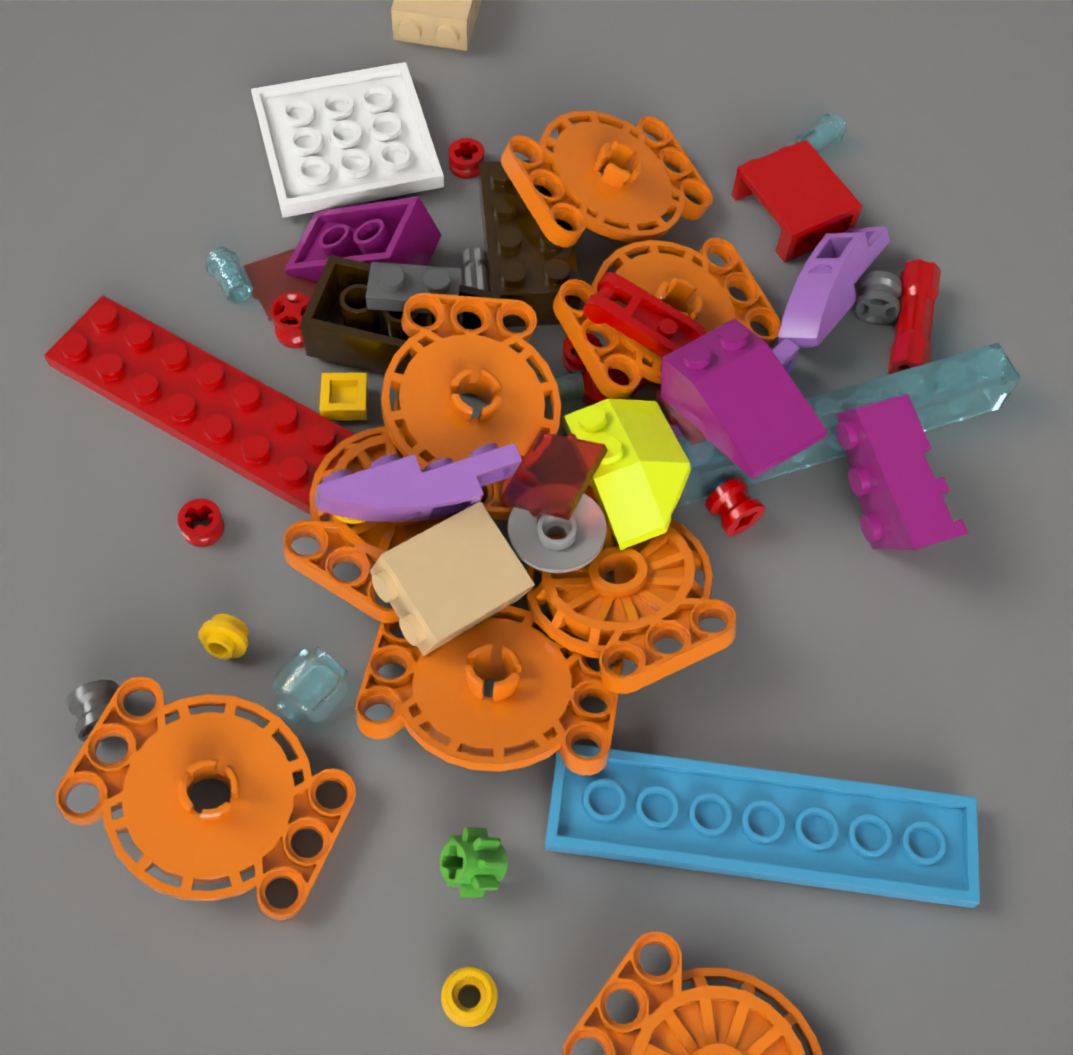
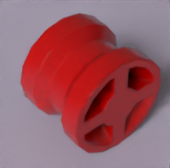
[271,292,311,349]
[705,477,765,536]

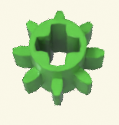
[440,827,508,898]

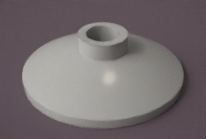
[507,486,607,573]

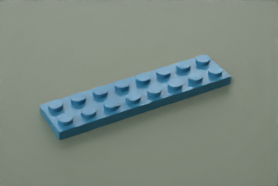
[544,744,980,908]

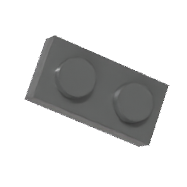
[366,262,462,316]

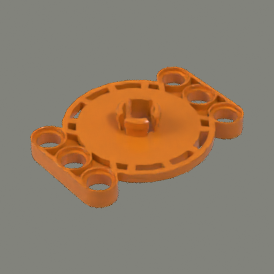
[501,111,713,247]
[553,237,781,399]
[381,293,561,520]
[283,399,486,623]
[526,481,736,694]
[355,606,624,775]
[56,676,356,921]
[562,931,823,1055]

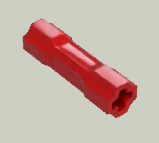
[888,259,941,385]

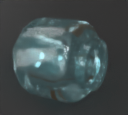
[272,646,349,724]

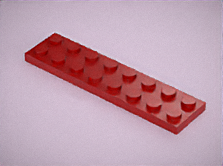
[44,295,355,514]

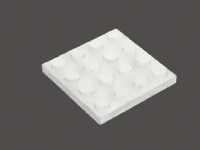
[251,62,444,218]

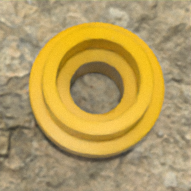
[198,613,249,660]
[441,967,498,1027]

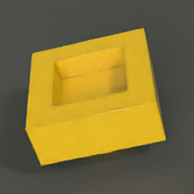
[319,373,368,421]

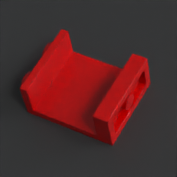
[731,139,862,263]

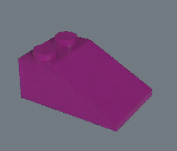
[284,197,442,283]
[661,319,827,479]

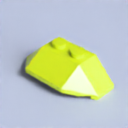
[560,399,691,550]

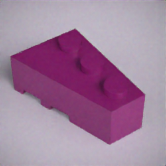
[836,394,969,550]

